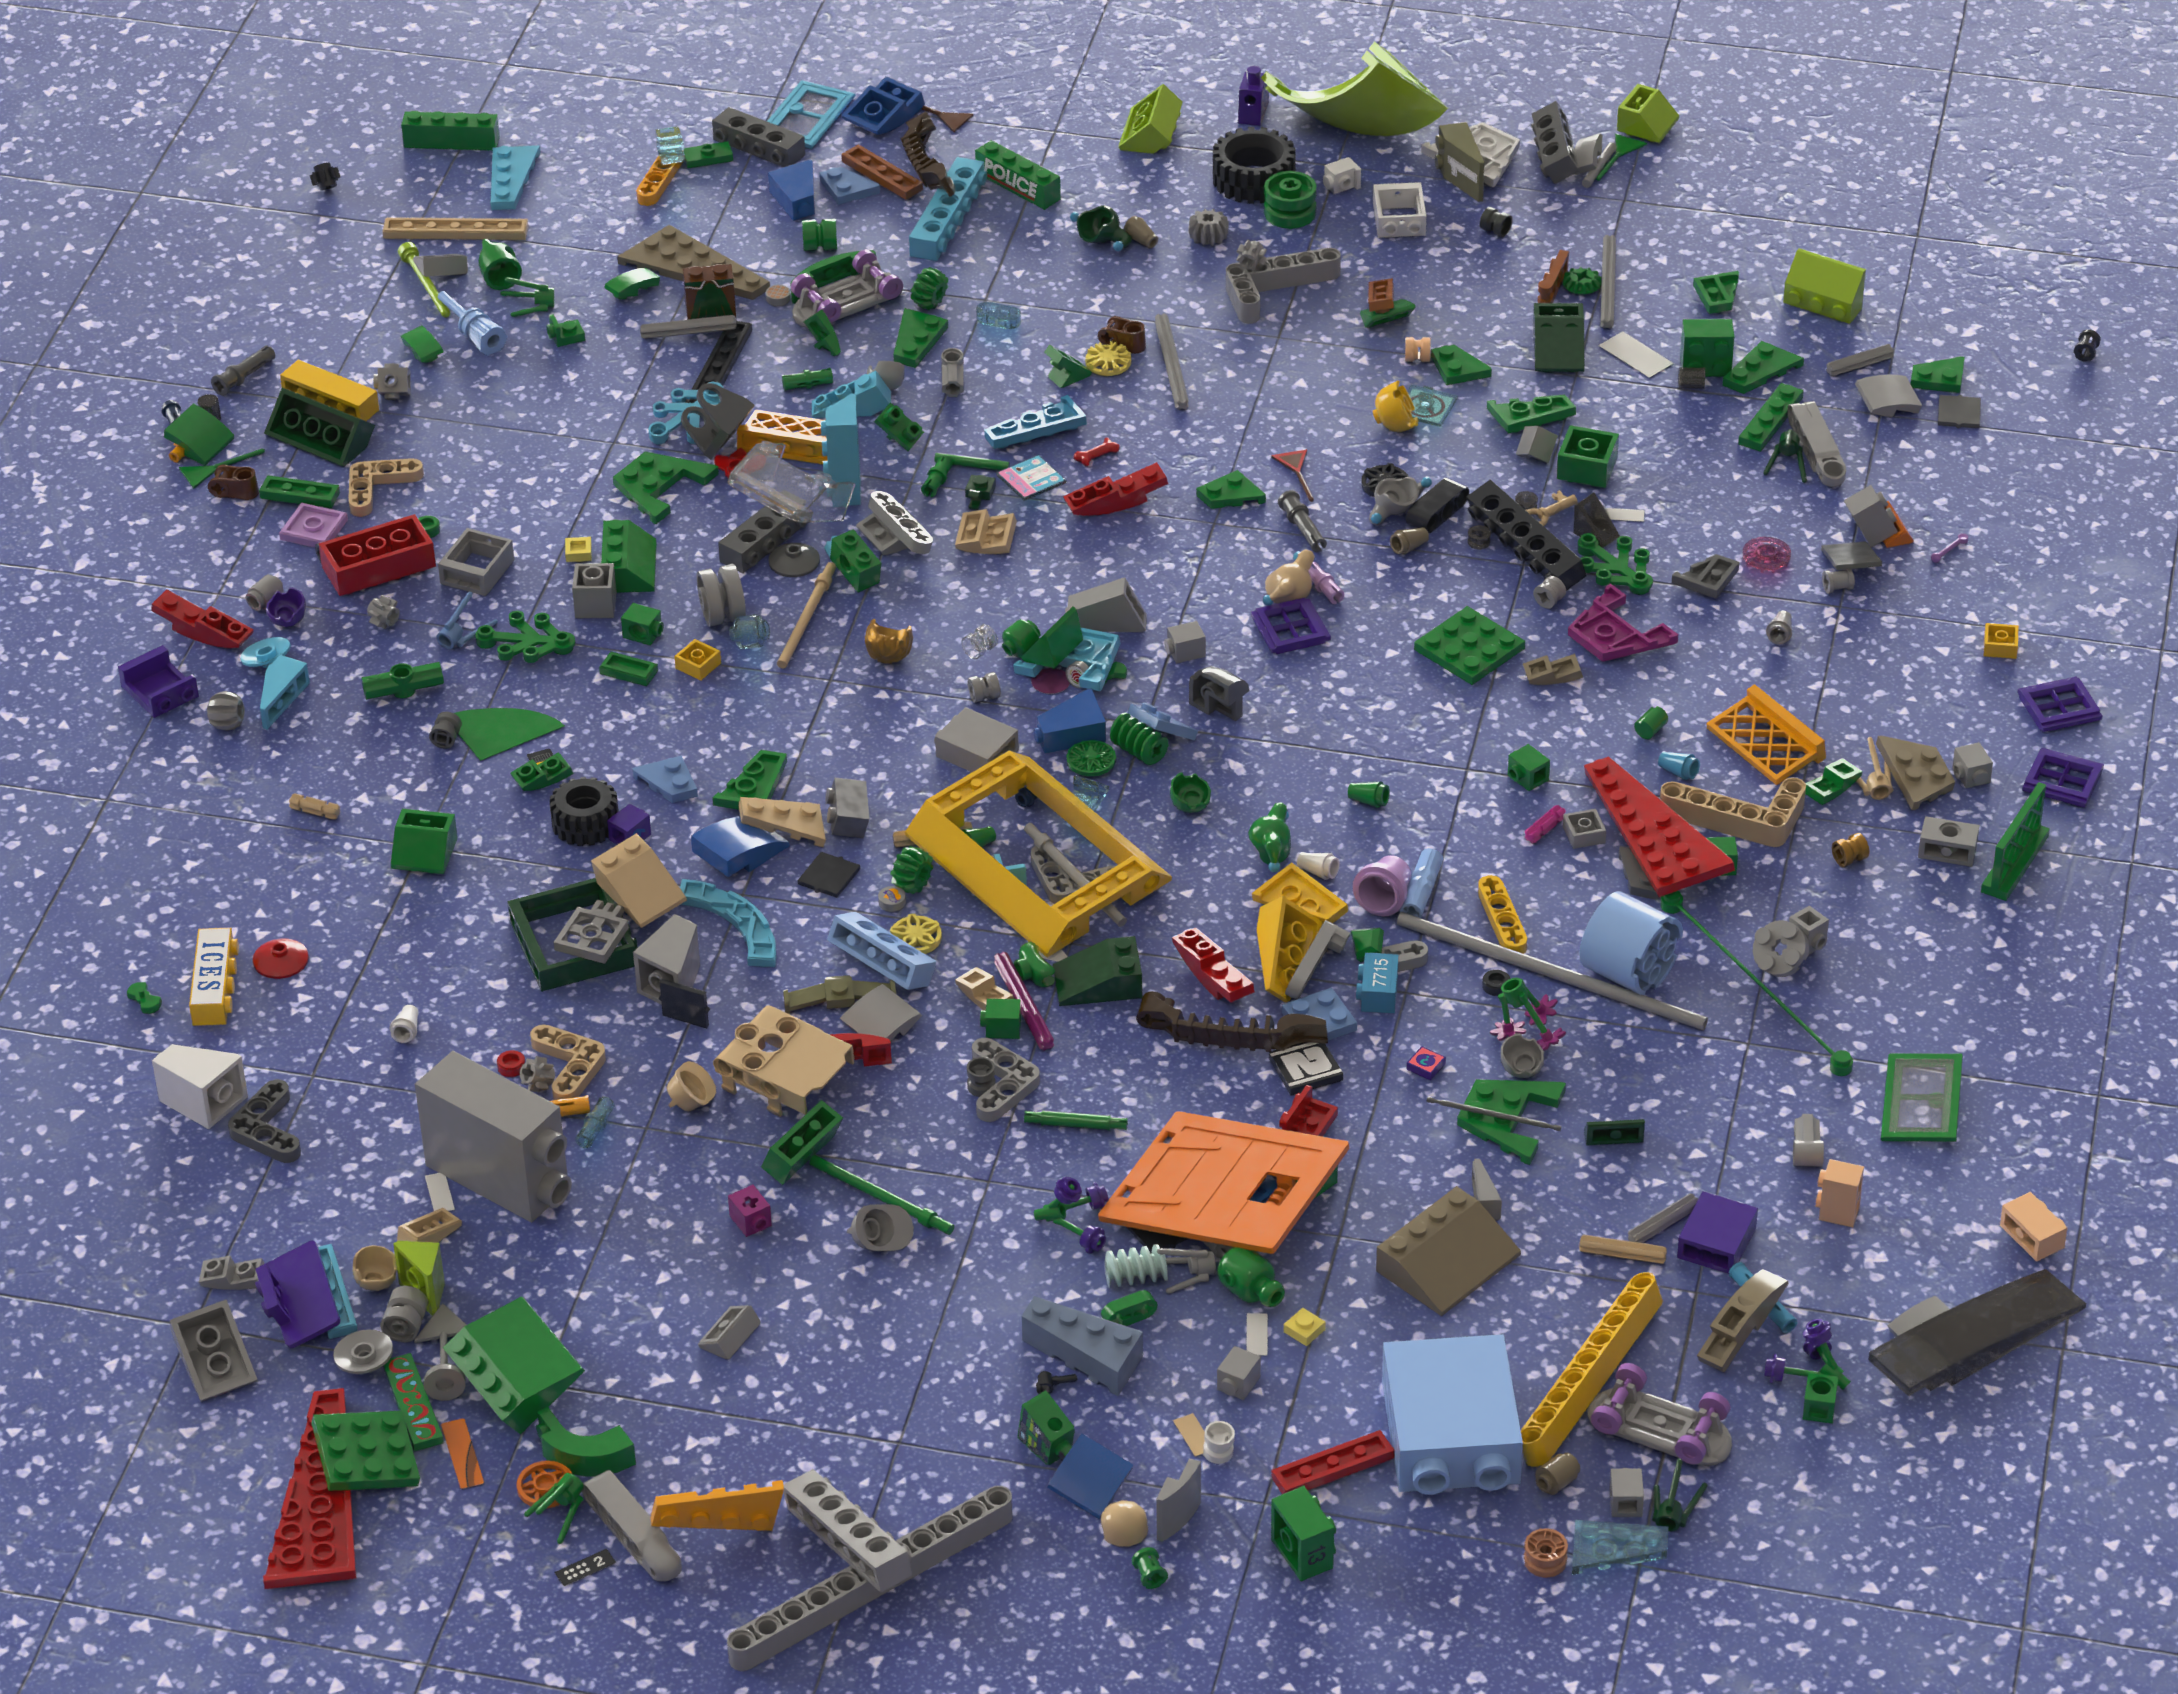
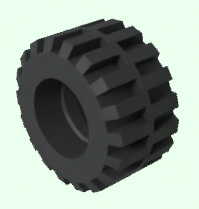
[550,777,619,846]

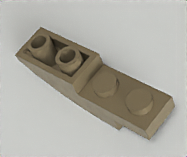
[1697,1269,1789,1373]

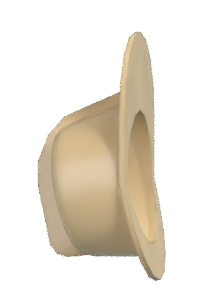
[667,1061,716,1112]

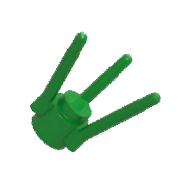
[500,277,554,317]
[524,1473,584,1544]

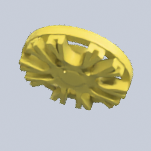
[1085,341,1131,376]

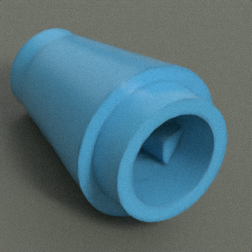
[1658,752,1700,780]

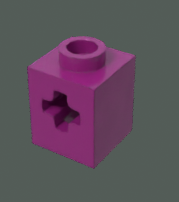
[728,1185,772,1237]

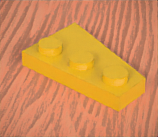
[1251,862,1348,925]

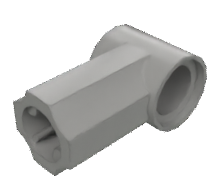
[941,348,964,397]
[1793,1114,1824,1167]

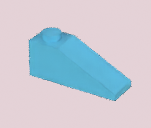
[260,655,310,730]

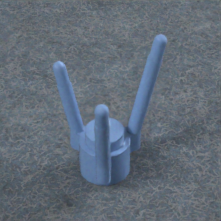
[436,591,498,649]

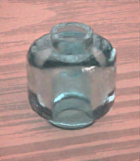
[729,614,770,649]

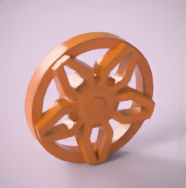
[517,1461,572,1508]

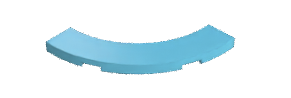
[680,879,776,967]

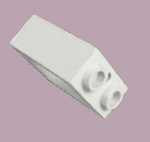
[1373,182,1426,238]

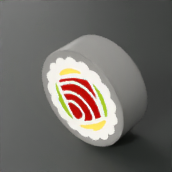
[1066,661,1089,688]

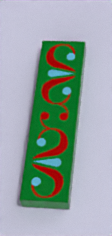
[383,1353,444,1451]

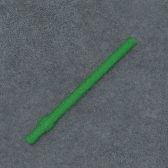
[809,1155,954,1235]

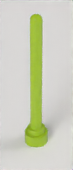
[398,242,450,318]

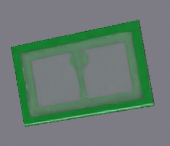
[1881,1053,1963,1142]

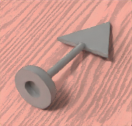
[414,1303,467,1401]

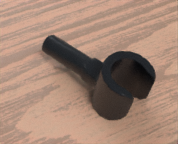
[1036,1371,1077,1394]

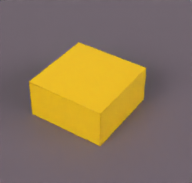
[1983,623,2019,659]
[674,639,721,681]

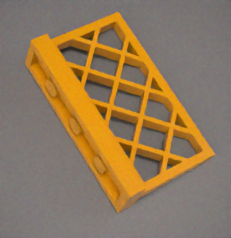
[737,410,828,464]
[1706,684,1826,785]

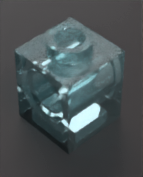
[655,126,685,165]

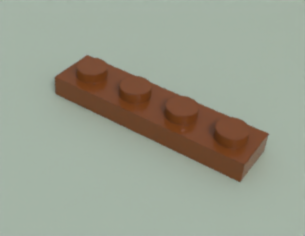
[841,144,923,200]

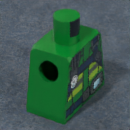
[1017,1390,1075,1465]

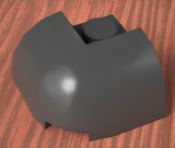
[1189,666,1250,721]

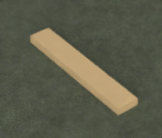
[383,218,528,240]

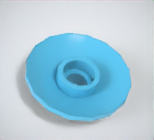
[240,637,291,668]

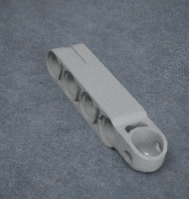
[1788,401,1846,487]
[582,1470,682,1581]

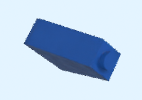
[768,159,815,221]
[1034,688,1106,754]

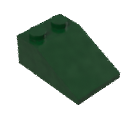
[1053,936,1143,1006]

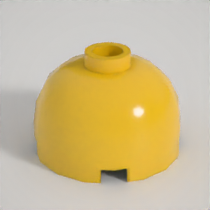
[1373,381,1418,432]

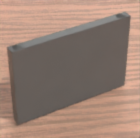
[1821,541,1882,570]

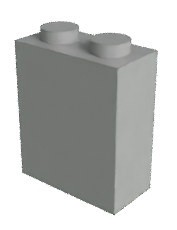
[934,707,1019,772]

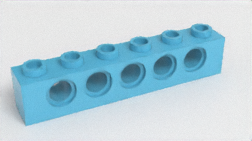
[909,157,987,261]

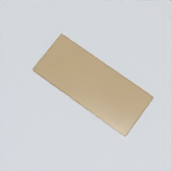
[1173,1413,1205,1456]

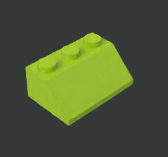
[1118,84,1183,154]
[1783,248,1866,324]

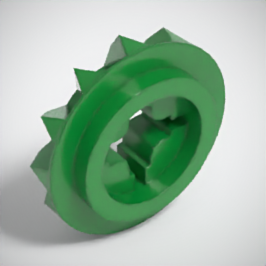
[1563,266,1602,294]

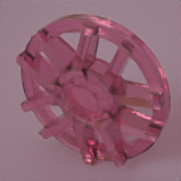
[1742,537,1791,573]

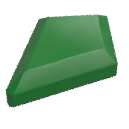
[1351,928,1384,962]

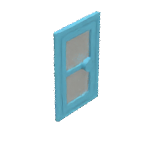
[767,80,855,149]

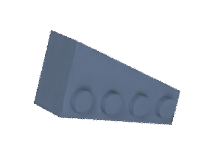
[1022,1296,1143,1396]

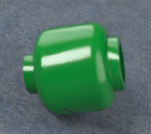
[1002,619,1041,658]

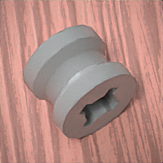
[1533,576,1566,609]

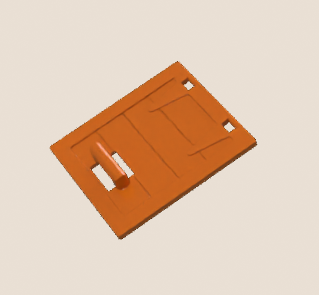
[1098,1111,1349,1254]

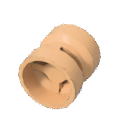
[1405,337,1430,362]

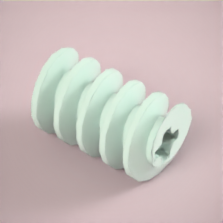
[1105,1245,1168,1288]

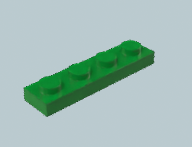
[1738,383,1804,452]

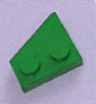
[1693,271,1739,314]
[1431,345,1492,385]
[1911,356,1965,393]

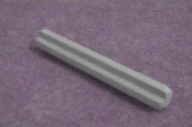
[640,315,737,339]

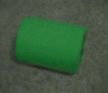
[1634,706,1668,739]

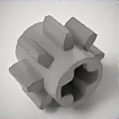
[1236,239,1267,271]
[367,595,400,629]
[520,1056,555,1092]

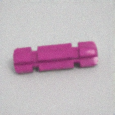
[1525,805,1566,843]

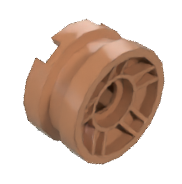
[1524,1528,1568,1578]

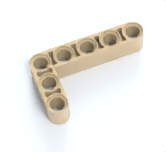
[1660,777,1806,847]

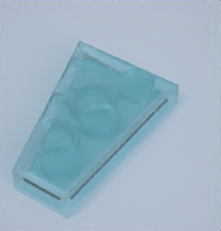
[1572,1520,1668,1575]

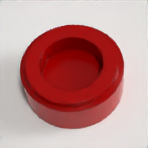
[497,1050,525,1077]

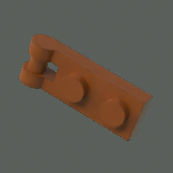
[1537,250,1569,303]

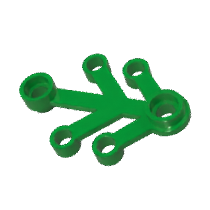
[1577,533,1653,595]
[475,611,576,663]

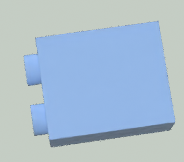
[1382,1334,1523,1495]

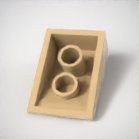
[591,833,687,928]

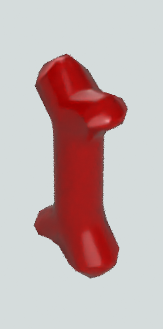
[1074,437,1120,467]

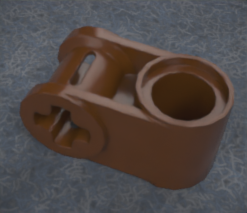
[1097,316,1146,354]
[207,465,259,500]

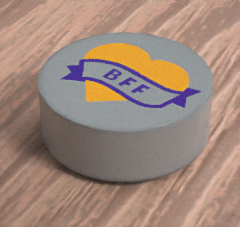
[878,886,906,912]

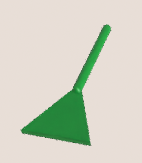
[1596,134,1647,181]
[179,448,265,489]

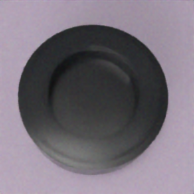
[1482,970,1511,996]

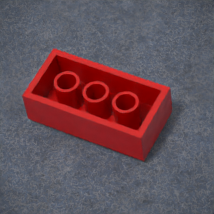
[319,514,436,596]

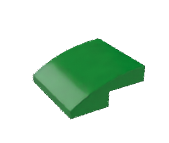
[164,403,234,466]

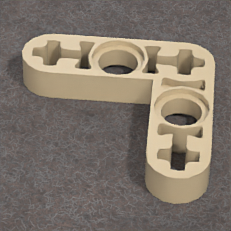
[349,458,424,517]
[530,1025,606,1100]

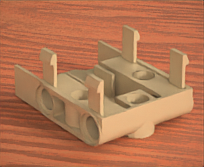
[713,1005,854,1117]

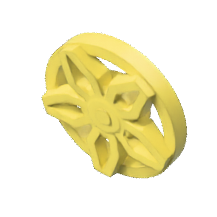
[890,914,942,954]

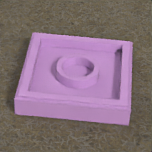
[279,503,348,548]

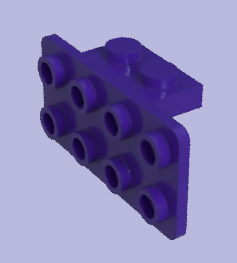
[255,1240,341,1349]

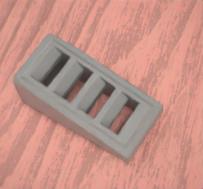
[1472,1159,1502,1220]

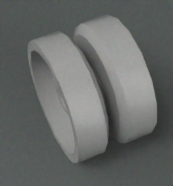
[696,564,746,627]

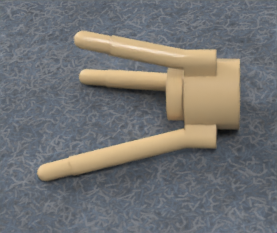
[1856,737,1893,800]

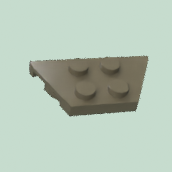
[1876,736,1955,810]

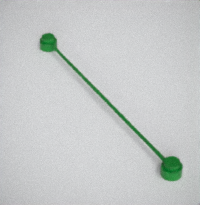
[1661,891,1853,1076]

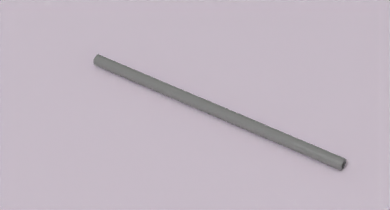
[1397,912,1708,1030]

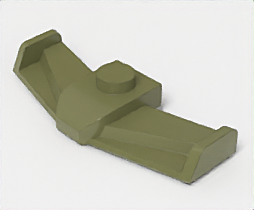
[783,975,896,1014]

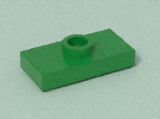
[683,141,733,169]

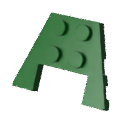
[613,452,719,524]
[1457,1079,1566,1165]

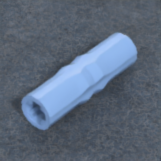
[1400,848,1443,918]

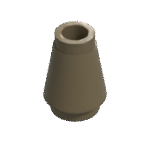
[1124,216,1159,248]
[1390,527,1429,555]

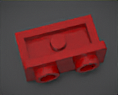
[1279,1085,1338,1137]

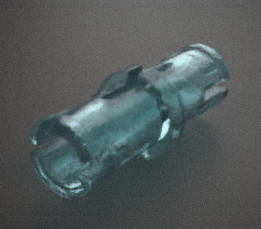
[575,1096,615,1148]

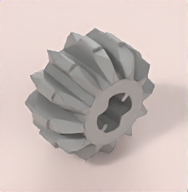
[1189,209,1229,246]

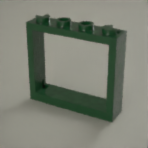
[507,878,638,992]

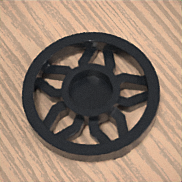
[1361,463,1409,497]

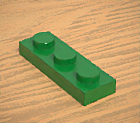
[259,475,340,508]

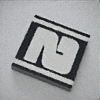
[1269,1042,1343,1096]

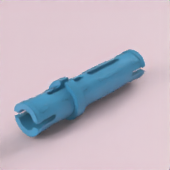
[1729,1262,1798,1334]

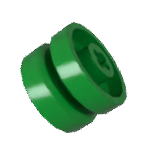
[1264,171,1317,229]

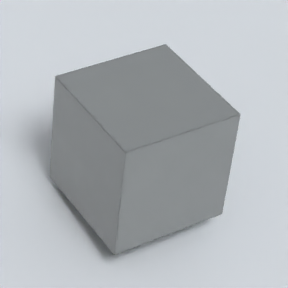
[572,563,617,618]

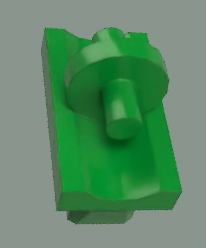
[874,402,924,451]

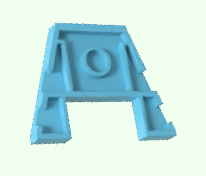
[1013,628,1121,691]

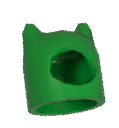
[478,239,522,290]

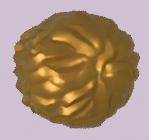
[865,619,913,664]

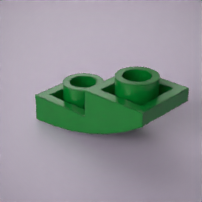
[604,268,660,299]
[400,325,444,363]
[510,752,574,791]

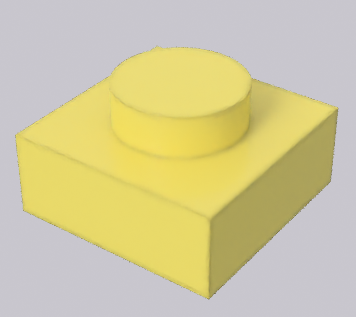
[565,537,592,562]
[1284,1308,1326,1346]

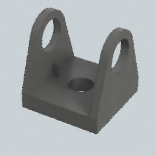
[681,383,755,460]

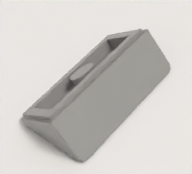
[413,254,468,276]
[698,1305,760,1359]

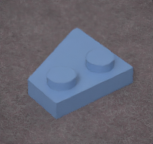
[819,166,880,205]
[1127,702,1198,741]
[632,756,698,803]

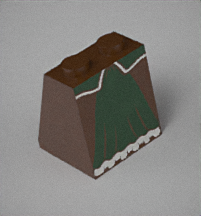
[683,264,737,321]

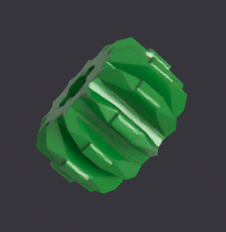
[911,267,948,310]
[890,846,934,894]

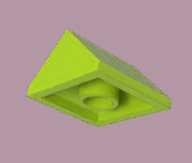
[393,1241,445,1316]

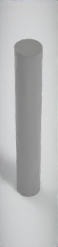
[1582,142,1617,188]

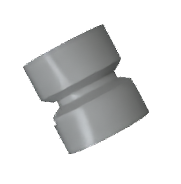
[380,1286,428,1343]

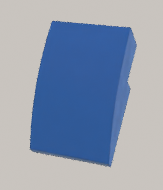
[841,76,925,135]
[691,817,790,877]

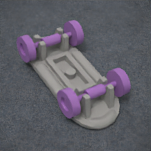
[791,250,903,328]
[1587,1363,1732,1466]

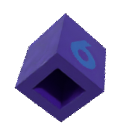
[607,804,651,845]

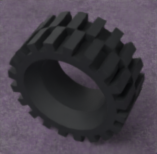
[1213,127,1296,204]

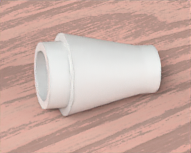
[1297,852,1340,880]
[390,1005,419,1043]

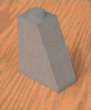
[1065,577,1147,632]

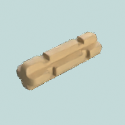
[289,793,340,820]

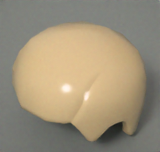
[352,1245,397,1291]
[1101,1500,1148,1546]

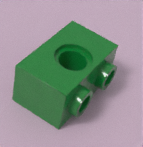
[830,529,882,593]

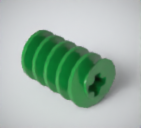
[1110,712,1169,765]

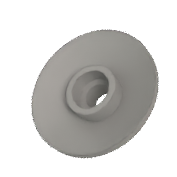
[333,1330,393,1374]

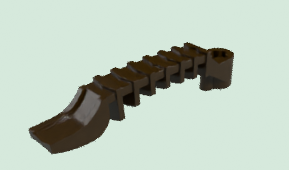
[900,111,955,197]
[1136,991,1328,1052]

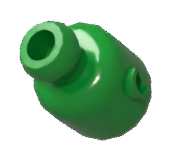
[1217,1247,1285,1307]

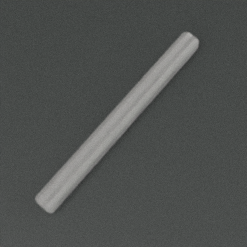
[1600,235,1616,329]
[1155,313,1189,410]

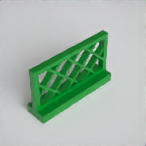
[1981,782,2050,901]

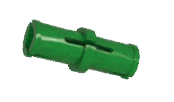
[782,368,833,391]
[921,454,954,497]

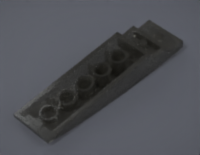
[1868,1269,2086,1396]

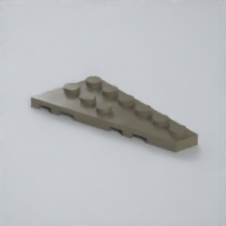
[617,225,770,300]

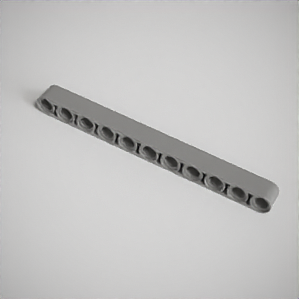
[727,1486,1013,1671]

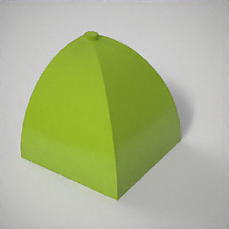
[1261,41,1448,136]

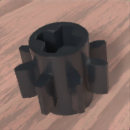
[309,162,341,191]

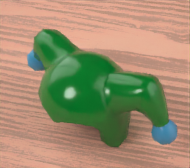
[1248,802,1291,873]

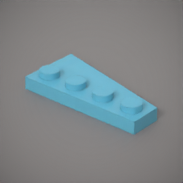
[491,145,540,210]

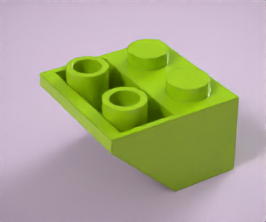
[1617,84,1679,143]

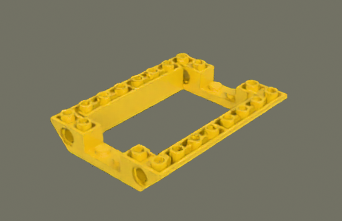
[905,750,1172,958]

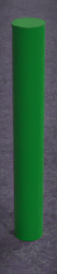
[934,453,1010,471]

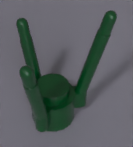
[1763,429,1807,483]
[1652,1459,1708,1532]

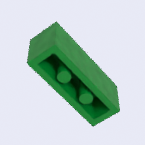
[761,1100,843,1185]

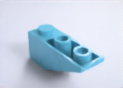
[812,371,891,418]

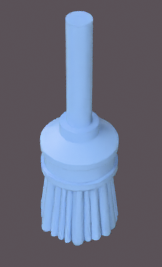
[438,291,508,356]

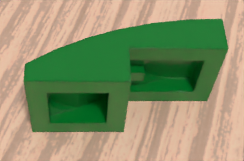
[1805,758,1863,805]

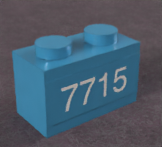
[1356,953,1399,1013]

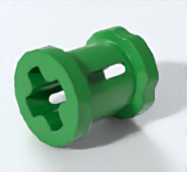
[1132,1547,1168,1589]

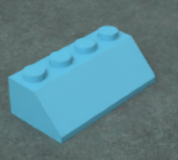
[821,393,861,506]

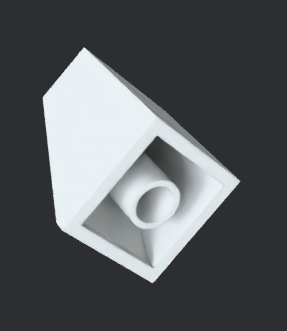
[152,1044,248,1129]

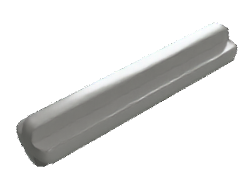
[1826,344,1894,376]
[1627,1193,1698,1243]

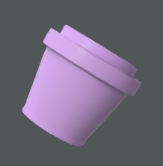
[1353,856,1411,916]

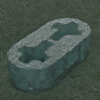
[976,302,1021,329]

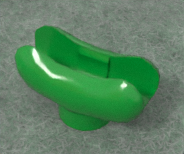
[1014,942,1055,987]

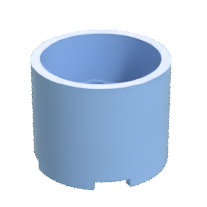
[1579,891,1683,995]

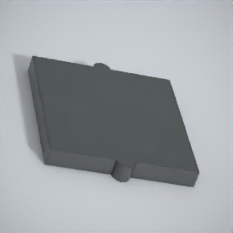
[1938,395,1981,428]

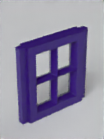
[1251,597,1331,654]
[2017,676,2102,732]
[2022,748,2104,808]

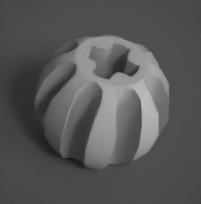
[207,691,245,731]

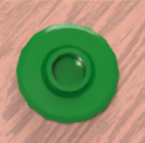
[1066,740,1116,777]

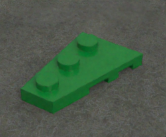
[1722,341,1804,394]

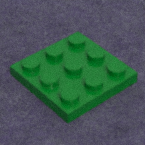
[1414,606,1525,685]
[311,1411,420,1491]

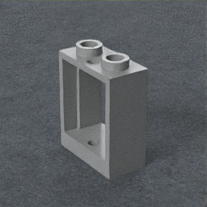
[438,528,515,596]

